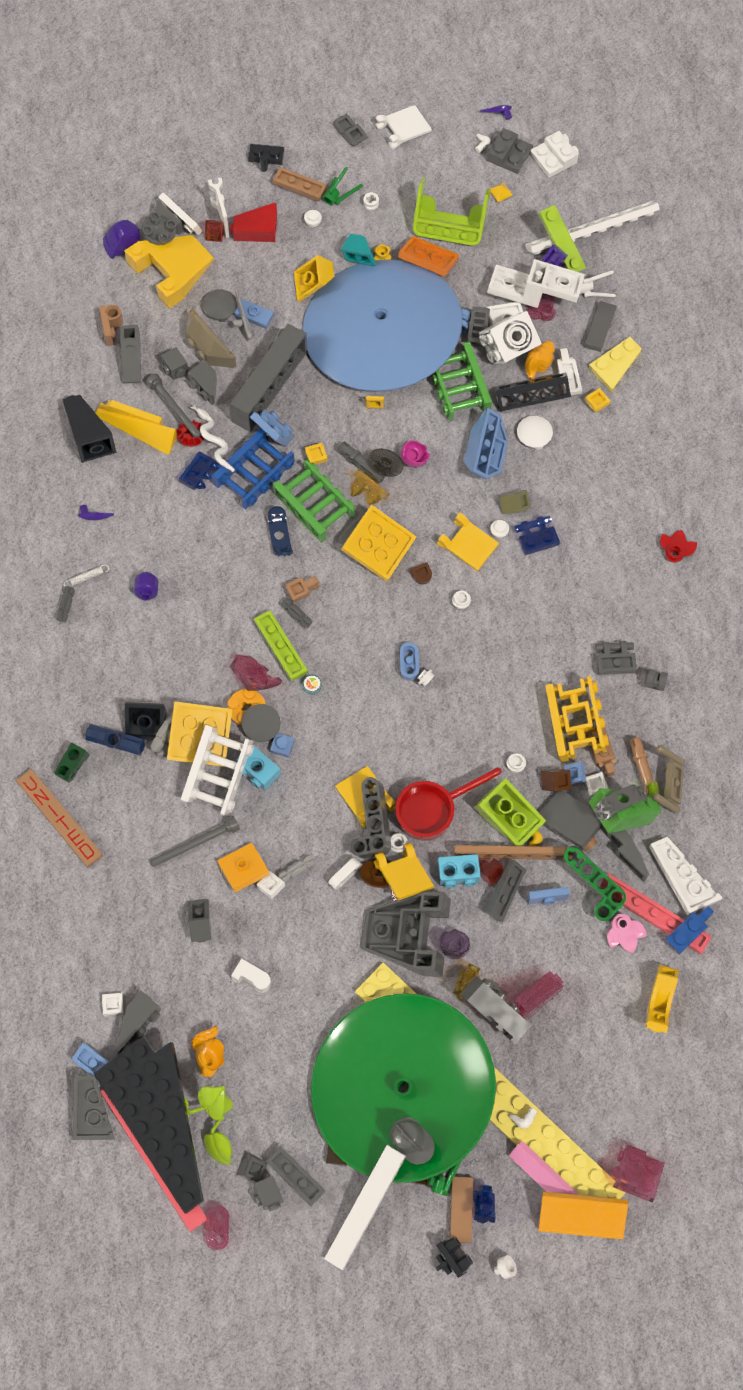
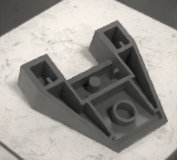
[361,892,451,977]

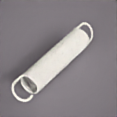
[64,564,109,587]

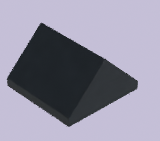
[125,702,167,740]

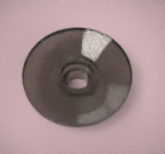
[368,448,404,477]

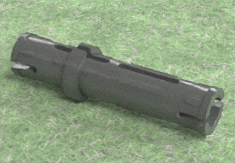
[337,441,386,484]

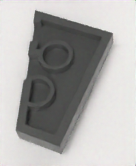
[73,1076,115,1140]

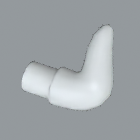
[475,134,491,153]
[509,1108,537,1129]

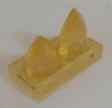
[351,469,390,505]

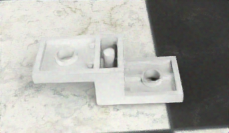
[487,259,585,308]

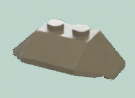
[186,308,236,368]

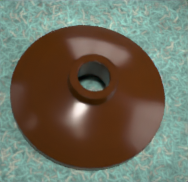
[360,859,392,888]

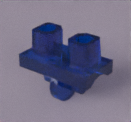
[473,1184,496,1224]

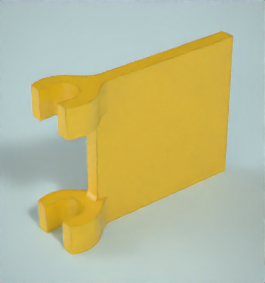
[437,513,499,571]
[335,766,396,829]
[374,843,434,900]

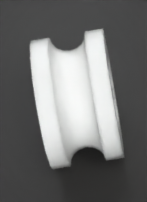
[364,192,379,210]

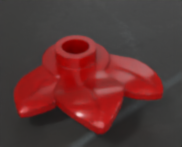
[660,530,697,563]

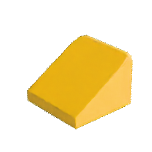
[366,396,384,408]

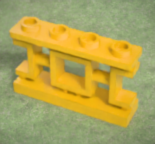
[545,676,609,762]

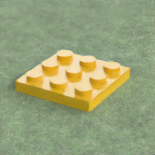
[341,504,417,582]
[167,702,232,767]

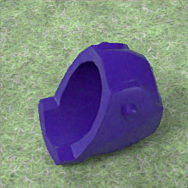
[103,220,141,259]

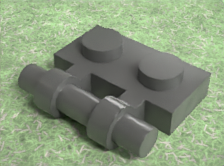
[595,641,637,675]

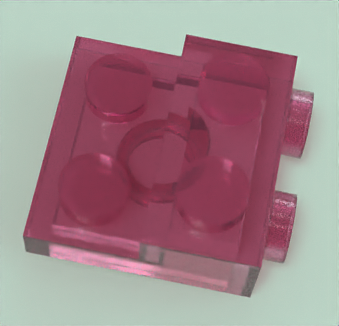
[611,1144,665,1203]

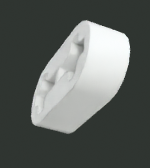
[328,857,362,890]

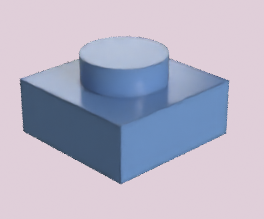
[270,733,295,758]
[564,762,586,785]

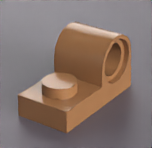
[99,305,123,346]

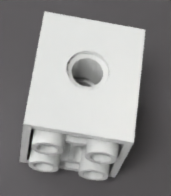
[479,311,542,365]

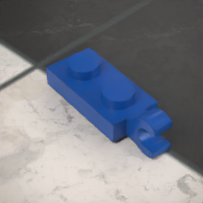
[665,906,714,955]

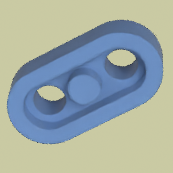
[400,643,419,680]

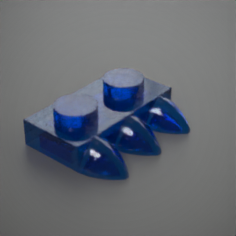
[179,451,220,490]

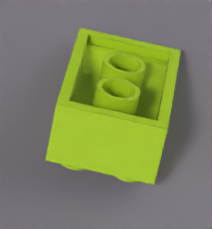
[473,778,546,846]

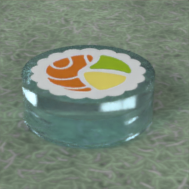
[302,675,322,695]

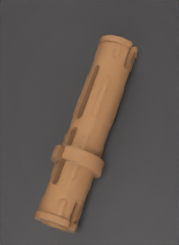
[629,737,658,795]

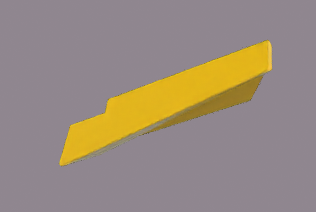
[95,400,177,455]

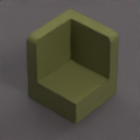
[499,489,531,514]

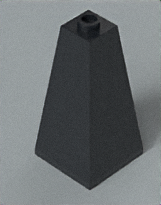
[62,394,117,463]

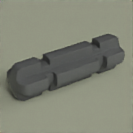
[56,586,75,622]
[281,598,312,628]

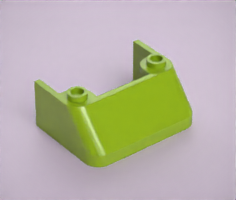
[413,177,491,246]

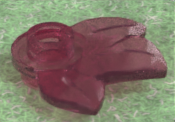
[525,293,556,321]

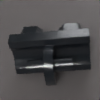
[436,1237,473,1278]

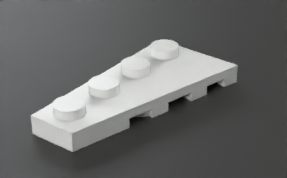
[649,837,723,916]

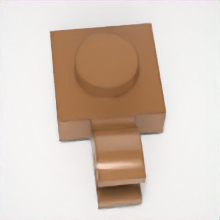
[285,576,320,603]

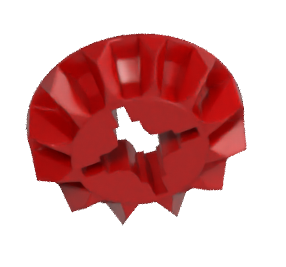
[177,419,205,447]

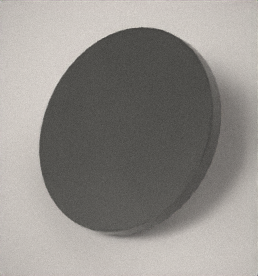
[242,704,281,742]

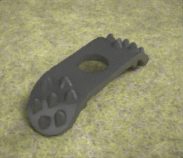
[595,784,648,821]

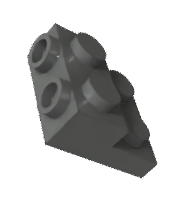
[486,128,533,174]

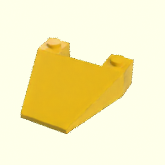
[125,235,214,309]

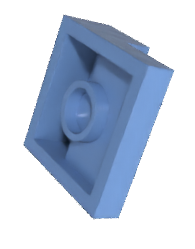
[250,409,295,447]

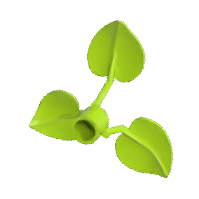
[184,1086,233,1165]

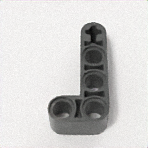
[350,777,391,859]

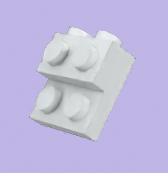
[530,131,579,178]

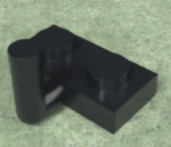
[248,144,285,172]

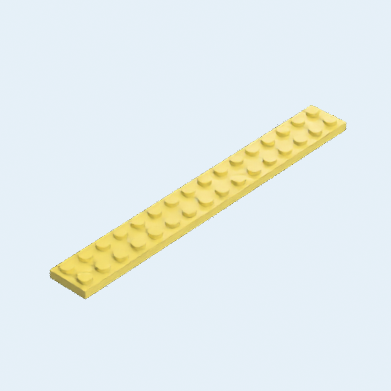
[355,963,626,1199]

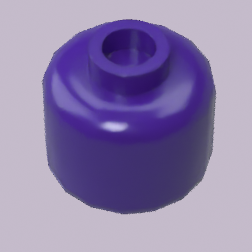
[134,572,159,601]

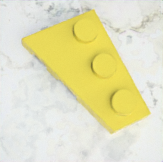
[589,337,642,393]

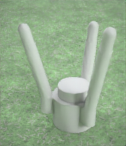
[580,271,616,297]

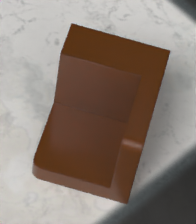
[541,769,571,791]

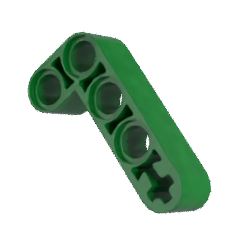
[564,846,626,921]

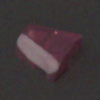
[230,655,282,691]

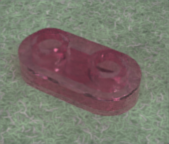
[206,1206,229,1251]

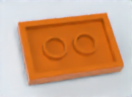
[398,236,460,277]

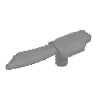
[232,290,252,341]

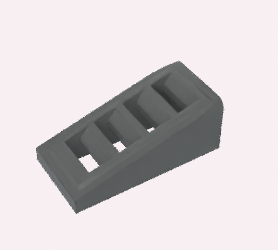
[467,306,490,344]

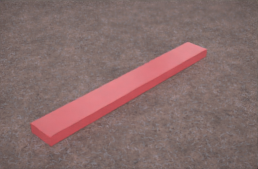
[100,1089,208,1232]

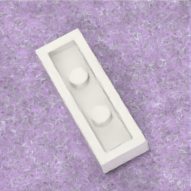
[159,193,203,235]

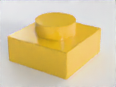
[585,388,611,413]
[305,443,328,465]

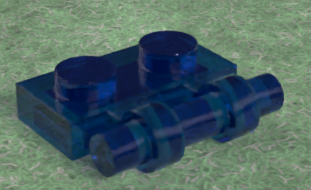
[514,516,560,555]

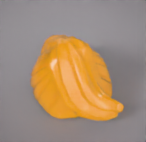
[525,341,555,379]
[191,1025,225,1077]

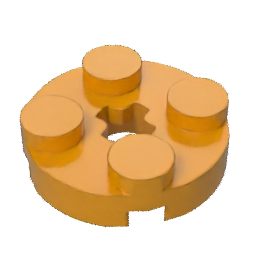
[228,688,266,726]

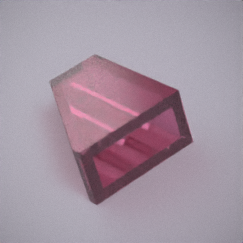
[513,971,564,1021]

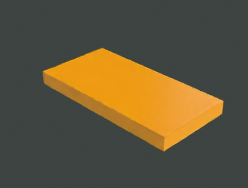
[538,1192,628,1239]

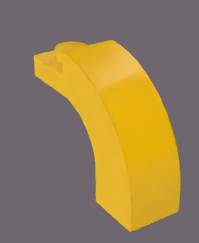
[645,965,679,1033]

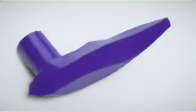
[480,105,512,120]
[78,505,114,520]

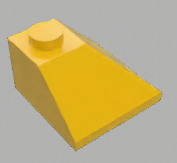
[294,255,335,302]

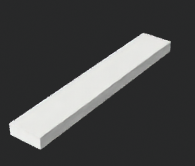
[324,1145,406,1270]

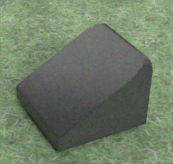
[237,1155,267,1182]

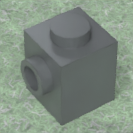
[161,347,189,380]
[254,1176,284,1211]

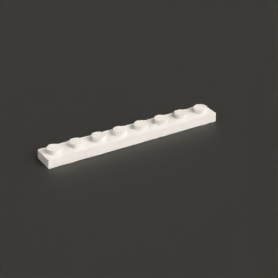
[525,201,660,254]

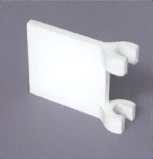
[375,105,432,149]
[208,177,229,238]

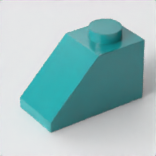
[341,233,376,266]

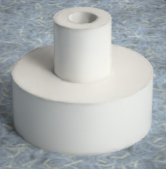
[494,1255,517,1279]

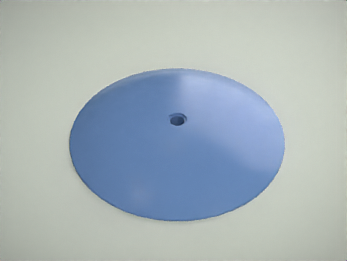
[303,260,462,391]

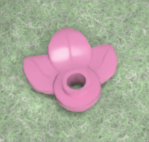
[607,914,646,953]

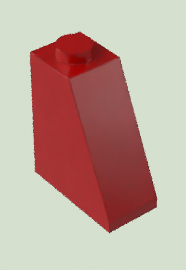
[230,203,277,242]

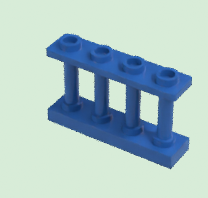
[212,428,295,510]

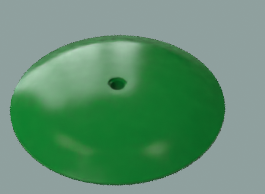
[311,993,496,1183]

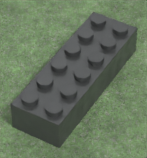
[229,324,307,432]

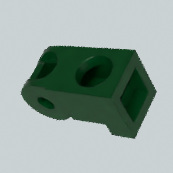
[55,742,90,783]

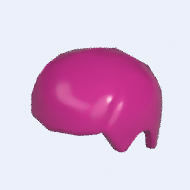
[401,440,430,468]

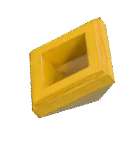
[490,182,513,202]

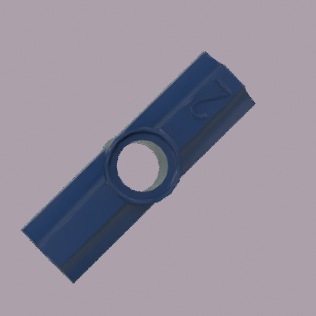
[85,724,145,755]

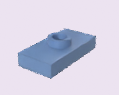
[234,299,274,329]
[527,887,570,905]

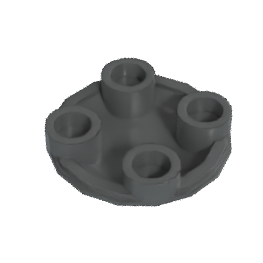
[142,212,177,245]
[202,289,237,322]

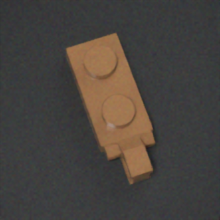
[585,725,616,777]

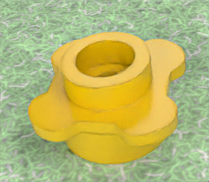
[373,244,391,260]

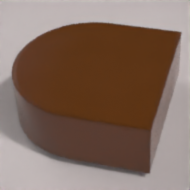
[410,562,432,585]

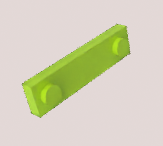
[538,204,586,272]
[254,610,308,682]

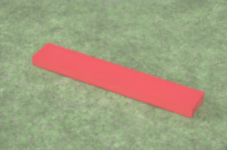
[600,873,712,955]

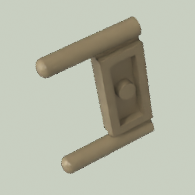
[652,745,685,814]

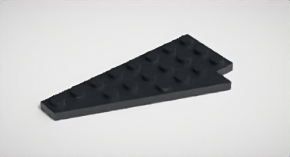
[94,1036,204,1214]

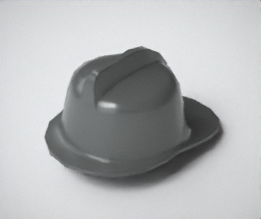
[390,1117,435,1164]

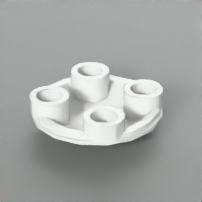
[517,416,553,450]

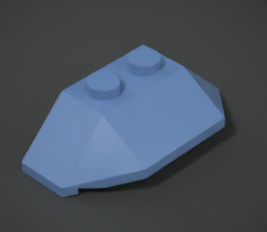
[464,408,508,479]

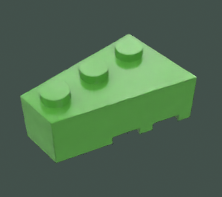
[588,788,662,834]

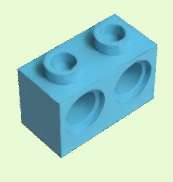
[438,854,480,888]

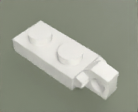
[557,348,582,395]

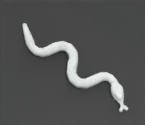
[191,405,235,472]

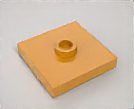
[217,842,270,893]

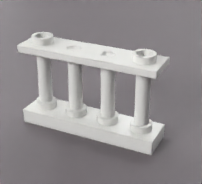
[181,725,254,815]

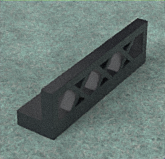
[496,372,571,412]

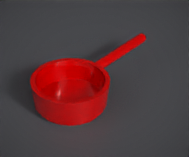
[395,767,502,841]

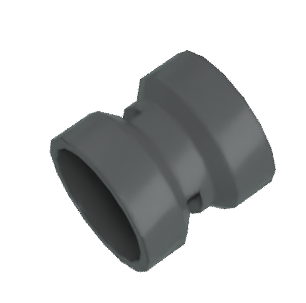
[645,669,668,691]

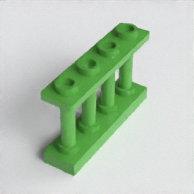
[432,342,492,421]
[273,459,355,543]

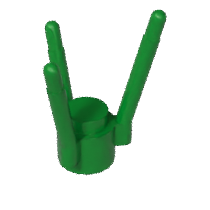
[322,167,363,206]
[428,1160,462,1196]

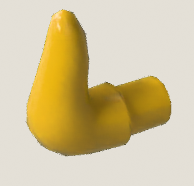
[527,830,543,847]

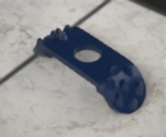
[268,506,293,557]

